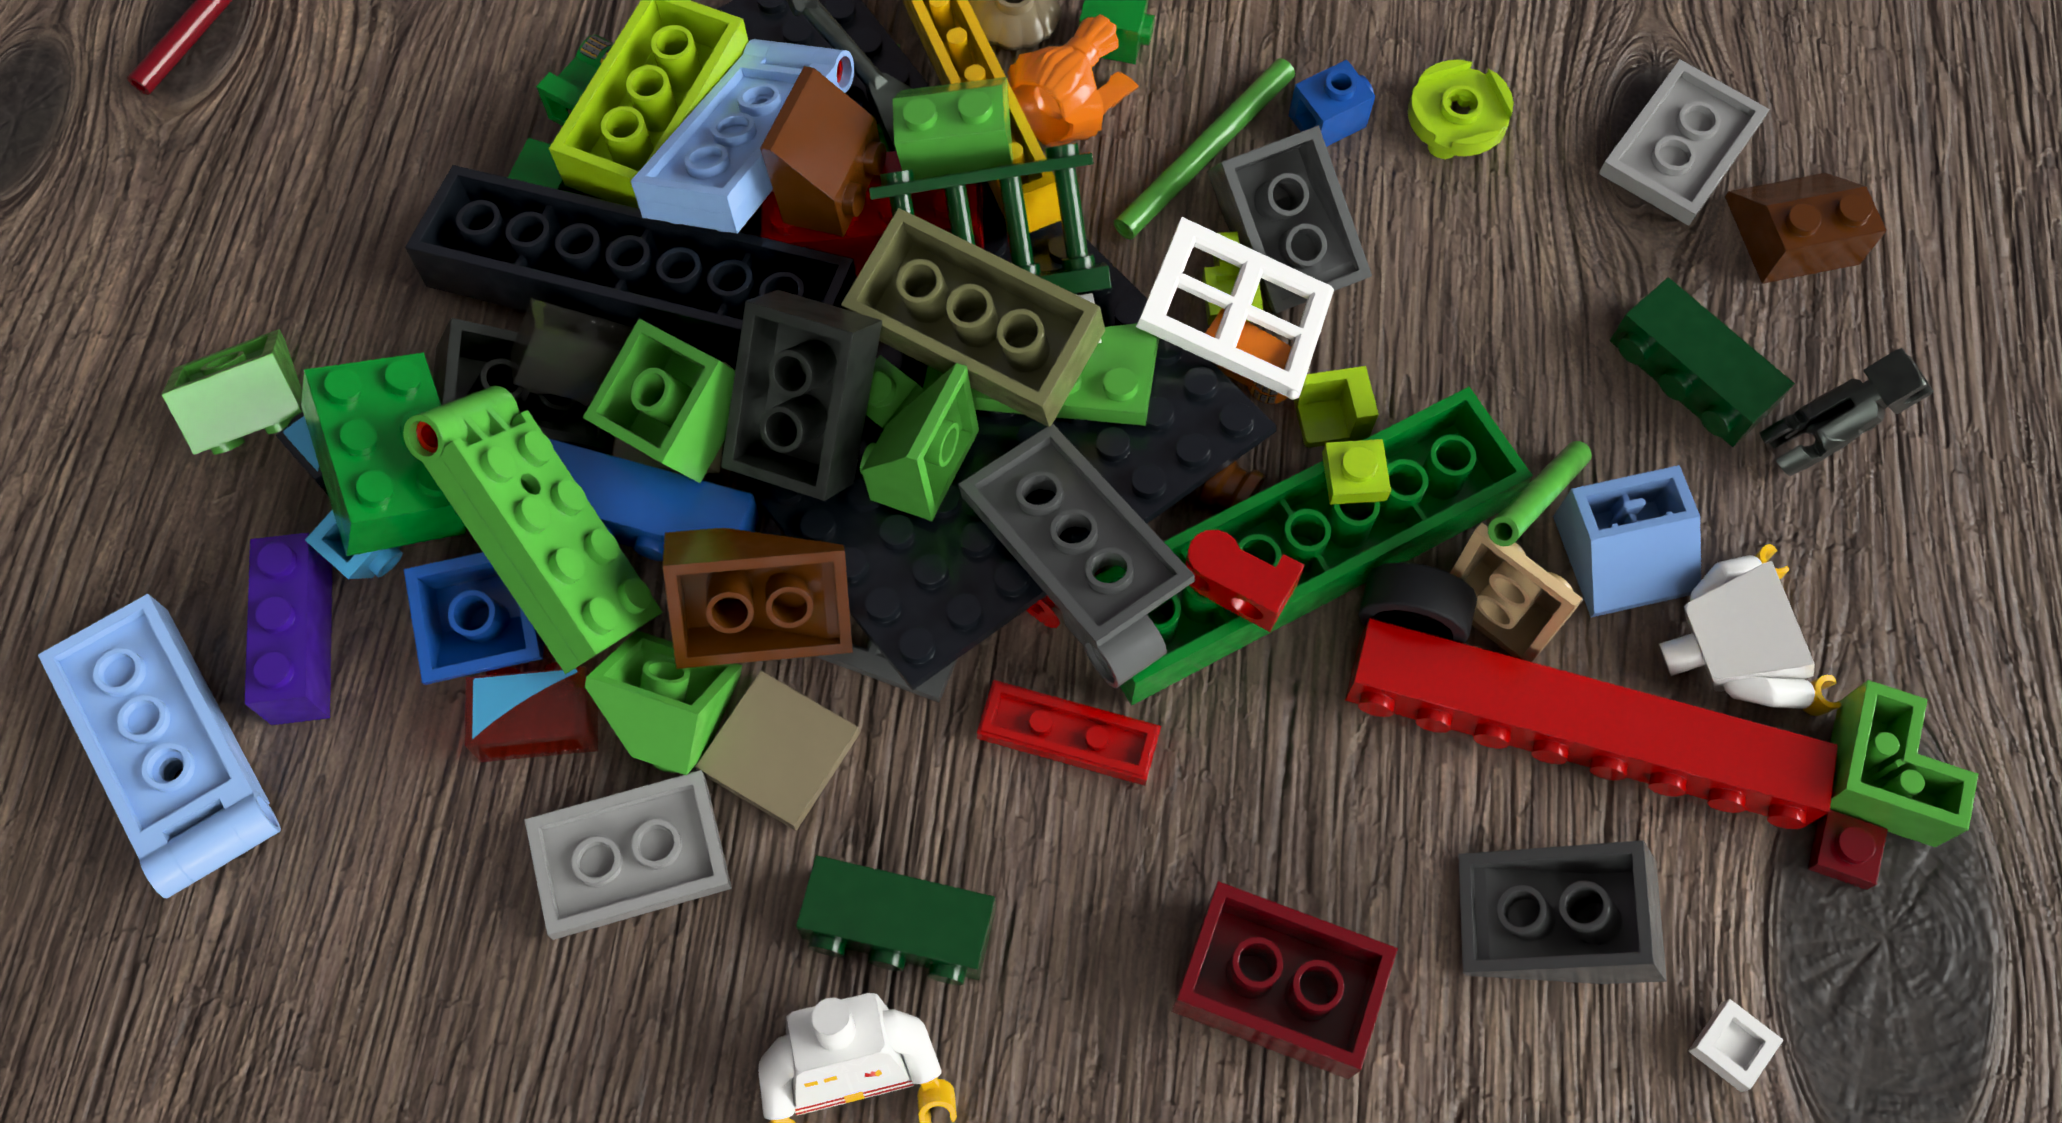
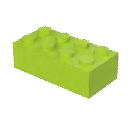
[549,0,749,208]

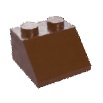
[760,66,886,237]
[1725,173,1887,284]

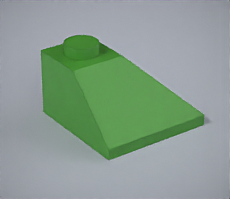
[860,363,979,521]
[585,630,743,776]

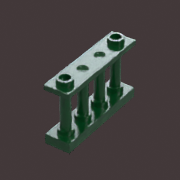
[869,143,1112,294]

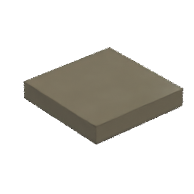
[695,671,860,831]

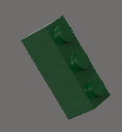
[1610,277,1795,447]
[796,855,996,985]

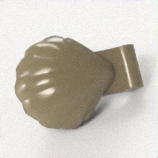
[969,0,1062,51]

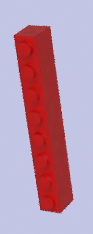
[1345,618,1838,829]

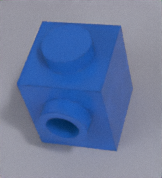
[1288,59,1375,147]

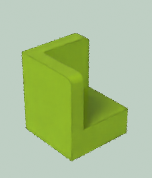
[1294,366,1379,448]

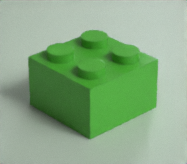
[583,319,735,483]

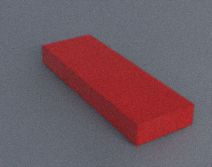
[977,680,1161,786]

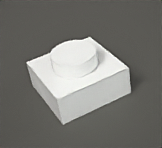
[1688,999,1783,1092]

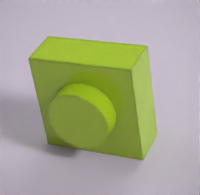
[1322,439,1391,505]

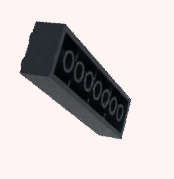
[405,165,857,363]

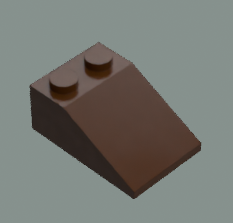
[663,528,853,669]

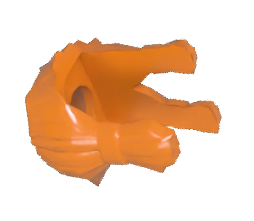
[1007,14,1139,147]

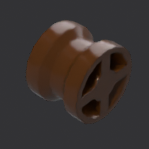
[1199,460,1266,510]

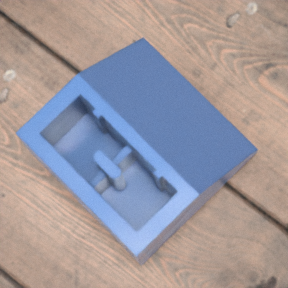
[1553,465,1701,617]

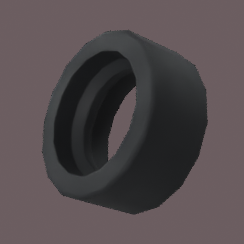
[1358,562,1477,644]

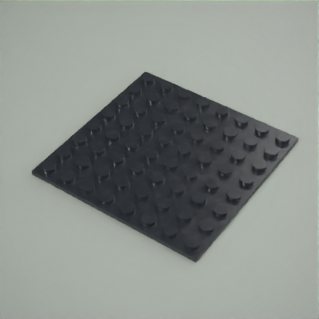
[715,181,1277,691]

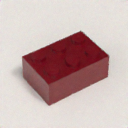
[1171,881,1398,1080]

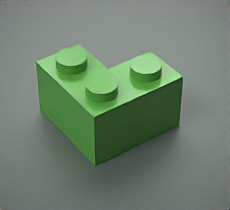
[1830,680,1978,847]

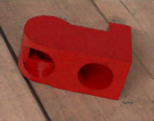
[1185,530,1305,632]

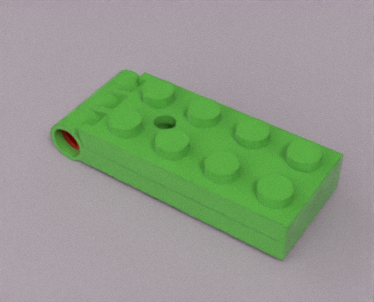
[403,386,663,674]

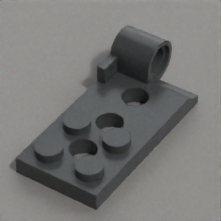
[959,423,1195,688]

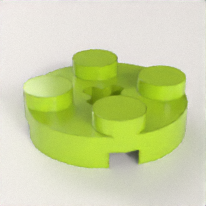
[1407,60,1514,159]

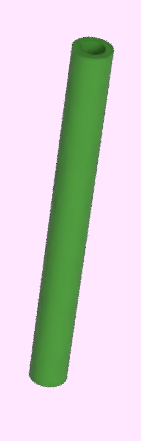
[1114,58,1295,240]
[1488,441,1592,546]

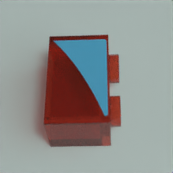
[465,662,598,762]

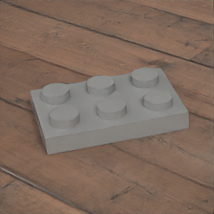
[1598,59,1770,226]
[524,770,732,940]

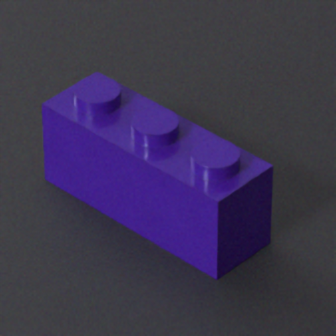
[245,532,333,725]

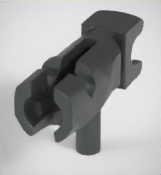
[1759,348,1934,476]

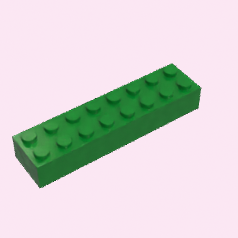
[1094,387,1533,706]

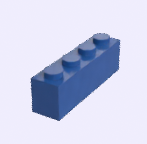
[548,438,760,561]

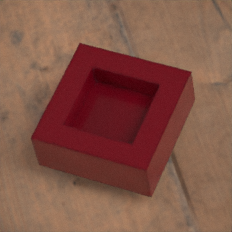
[1808,810,1888,890]

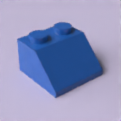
[404,552,544,685]

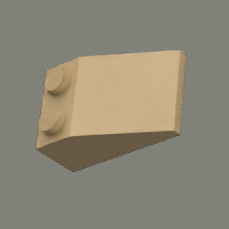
[1450,523,1583,662]

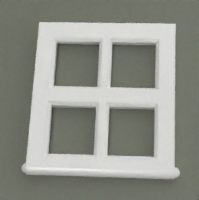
[1136,217,1334,400]

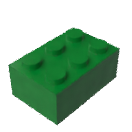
[301,352,466,556]

